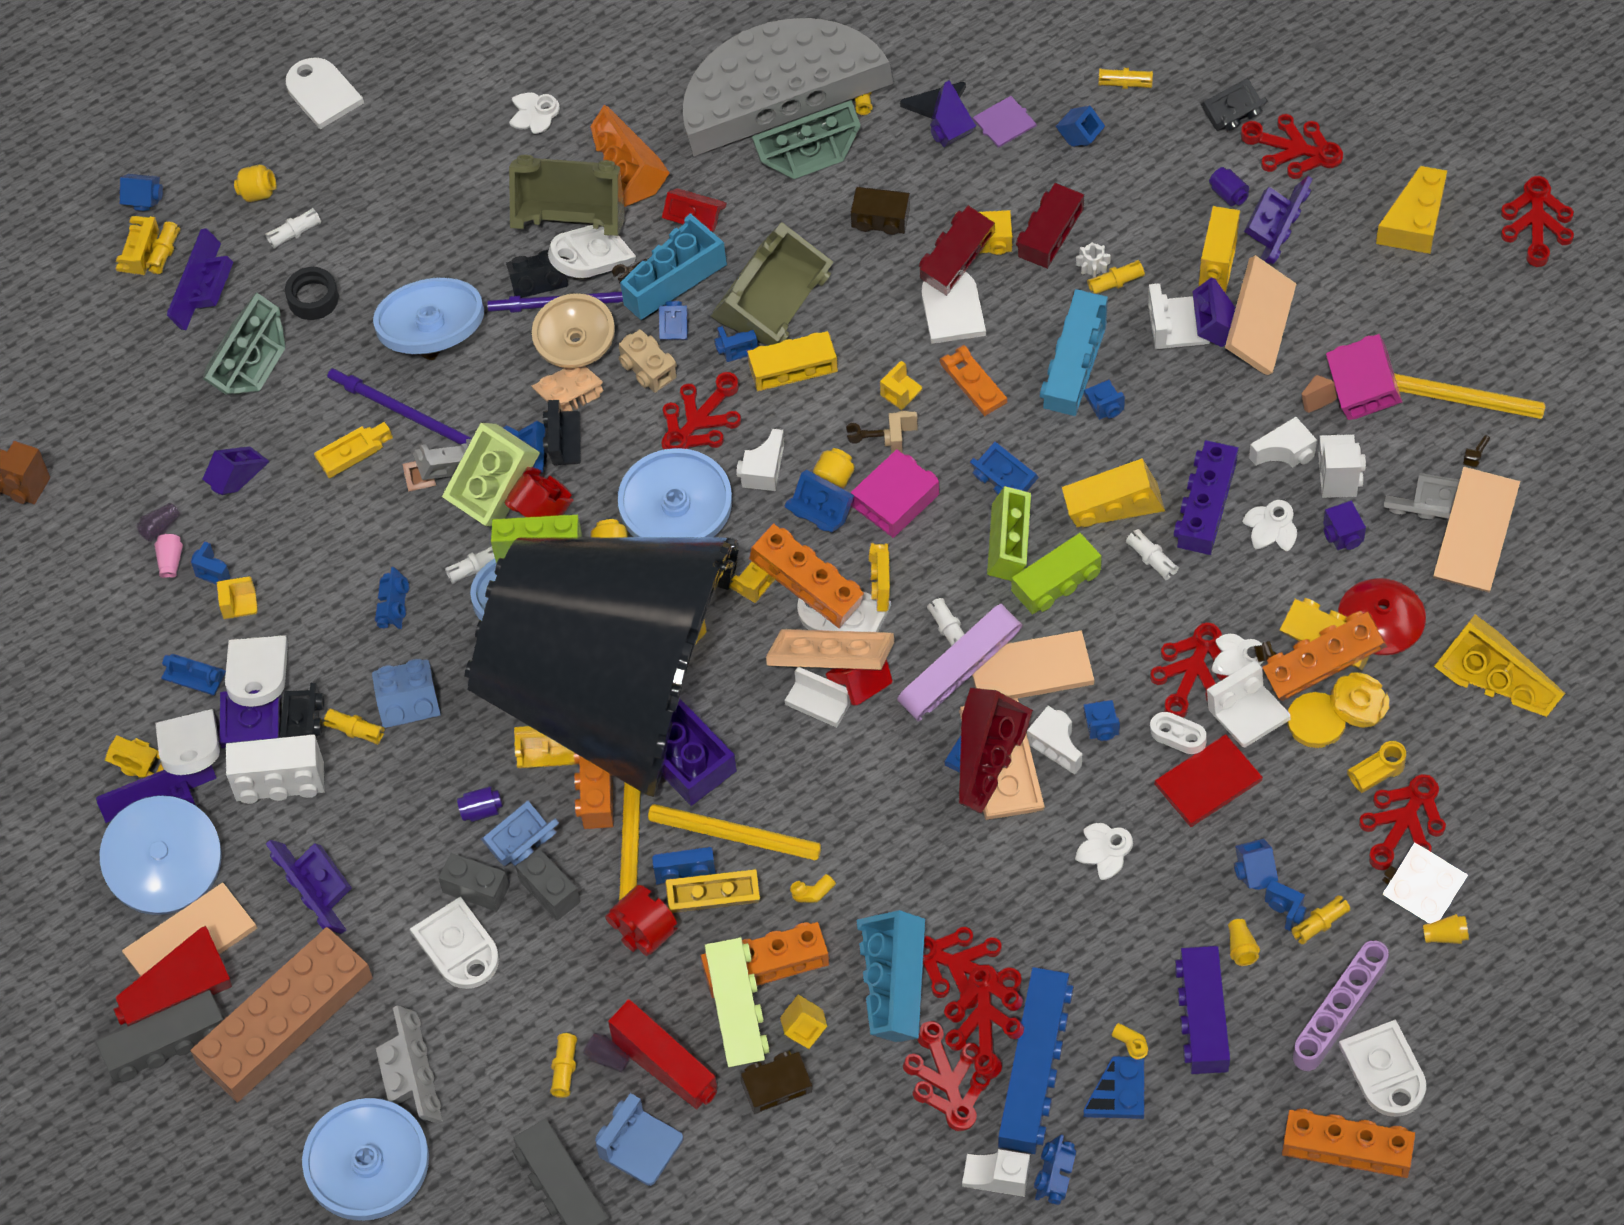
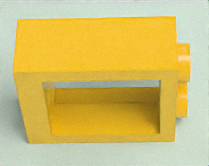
[1199,206,1240,293]

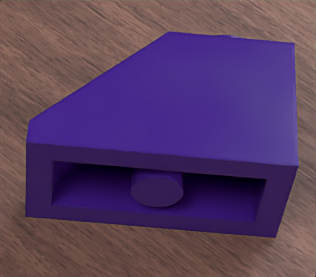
[930,80,976,147]
[1192,277,1236,347]
[202,446,269,495]

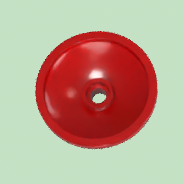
[1338,578,1426,655]

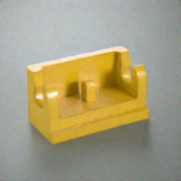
[116,216,160,275]
[730,561,775,603]
[514,726,576,768]

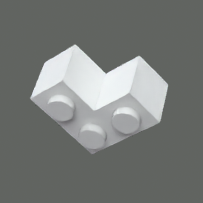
[1318,435,1366,498]

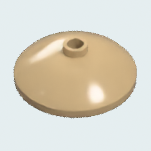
[532,294,615,368]

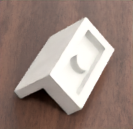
[785,667,850,728]

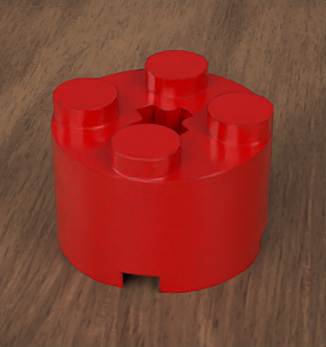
[504,467,573,517]
[605,885,678,956]

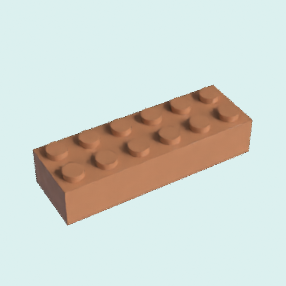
[190,927,373,1103]

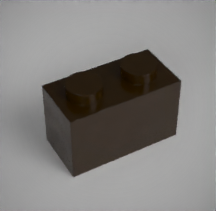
[851,187,910,235]
[741,1051,813,1114]

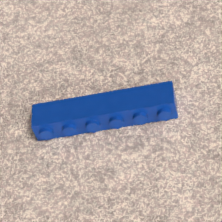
[998,967,1074,1154]

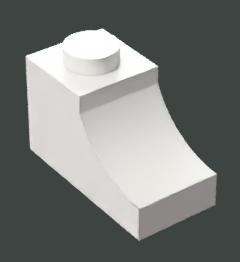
[1249,417,1317,468]
[737,429,784,491]
[1027,706,1082,774]
[962,1149,1030,1197]

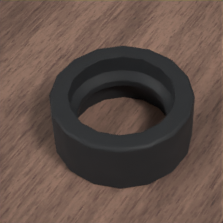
[284,267,339,320]

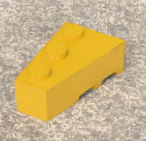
[1376,166,1447,254]
[1062,458,1165,527]

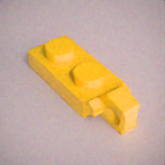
[314,422,393,478]
[869,543,890,612]

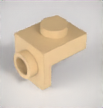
[884,411,918,454]

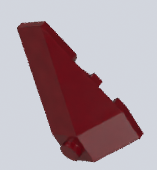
[959,688,1033,813]

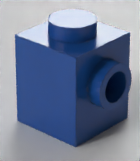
[1055,105,1105,146]
[120,174,163,211]
[1234,839,1278,890]

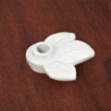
[509,93,560,134]
[1242,500,1297,551]
[1211,634,1264,676]
[1075,823,1133,880]

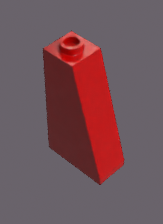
[113,926,232,1027]
[608,999,717,1110]

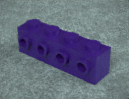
[1173,440,1239,555]
[1175,946,1230,1074]

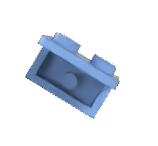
[372,659,440,728]
[481,801,559,866]
[595,1093,683,1186]

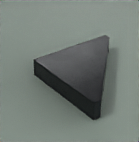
[900,81,966,119]

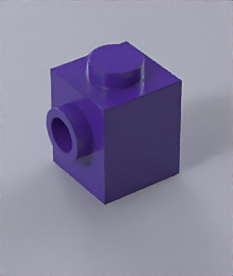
[1323,500,1366,551]

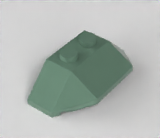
[751,100,861,179]
[203,292,285,395]

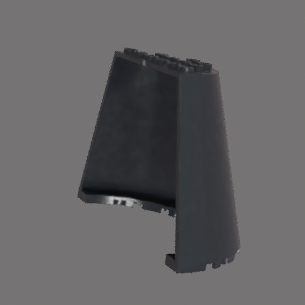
[464,537,739,797]

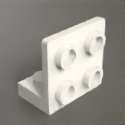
[1148,284,1210,349]
[1207,661,1291,748]

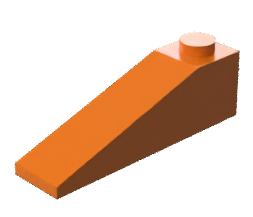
[590,105,670,207]

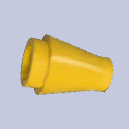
[1423,914,1469,944]
[1228,919,1260,966]

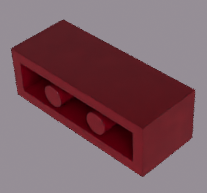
[1016,183,1084,269]
[918,205,995,296]

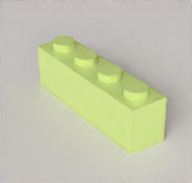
[704,938,770,1068]

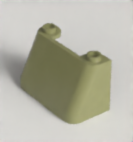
[509,154,625,236]
[710,222,833,346]

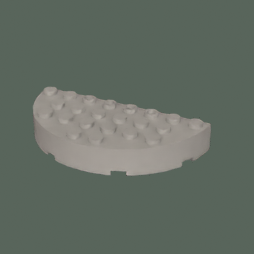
[683,18,893,157]

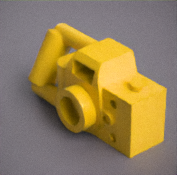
[104,735,164,778]

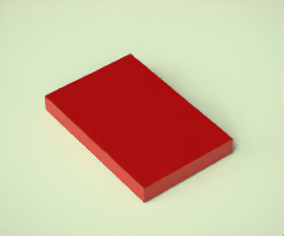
[1154,734,1263,827]

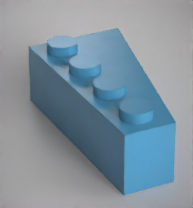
[620,213,727,320]
[1040,289,1108,416]
[856,910,925,1042]

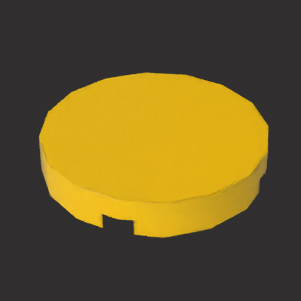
[1330,672,1389,728]
[1286,692,1346,748]

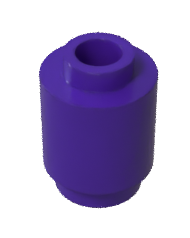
[1209,167,1249,207]
[457,786,503,822]

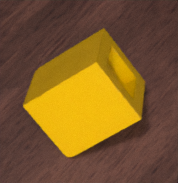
[880,361,922,410]
[217,577,258,619]
[780,994,827,1049]

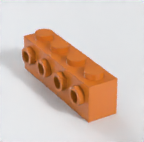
[749,523,864,629]
[1262,611,1387,701]
[574,753,614,829]
[700,922,829,998]
[1282,1109,1415,1178]

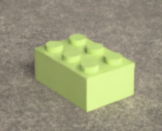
[442,423,540,526]

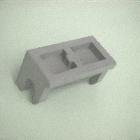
[413,439,472,480]

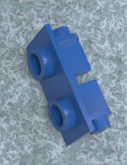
[375,567,409,629]
[161,654,226,695]
[1034,1135,1076,1205]

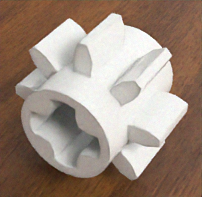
[1076,242,1110,278]

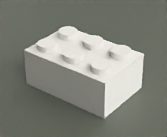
[226,735,325,804]

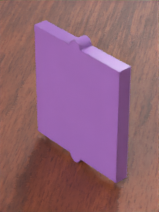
[973,96,1037,148]

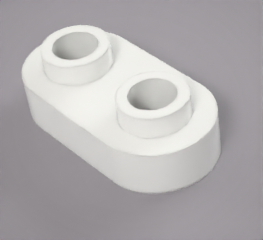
[1150,712,1207,754]

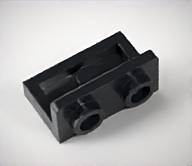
[1201,78,1268,132]
[506,250,568,298]
[543,400,581,466]
[280,683,325,740]

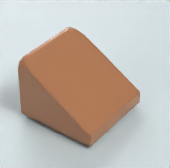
[1301,375,1337,413]
[402,461,436,492]

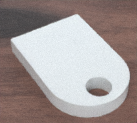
[286,58,364,129]
[548,225,636,278]
[922,272,986,344]
[797,591,891,632]
[225,636,288,707]
[155,709,220,775]
[410,896,499,989]
[1338,1020,1426,1117]

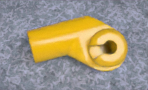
[790,874,836,903]
[1112,1023,1148,1059]

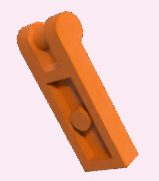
[940,345,1007,416]

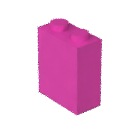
[1326,334,1402,420]
[850,449,939,538]

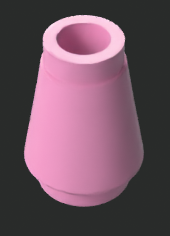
[154,534,183,578]

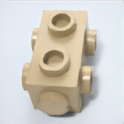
[619,329,677,393]

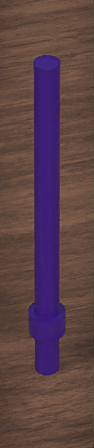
[488,292,623,313]
[327,368,472,445]

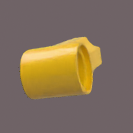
[1347,741,1406,793]

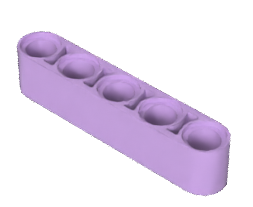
[897,604,1022,721]
[1293,941,1389,1071]

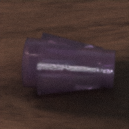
[137,503,180,542]
[583,1032,631,1073]

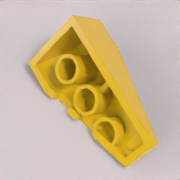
[1434,614,1565,717]

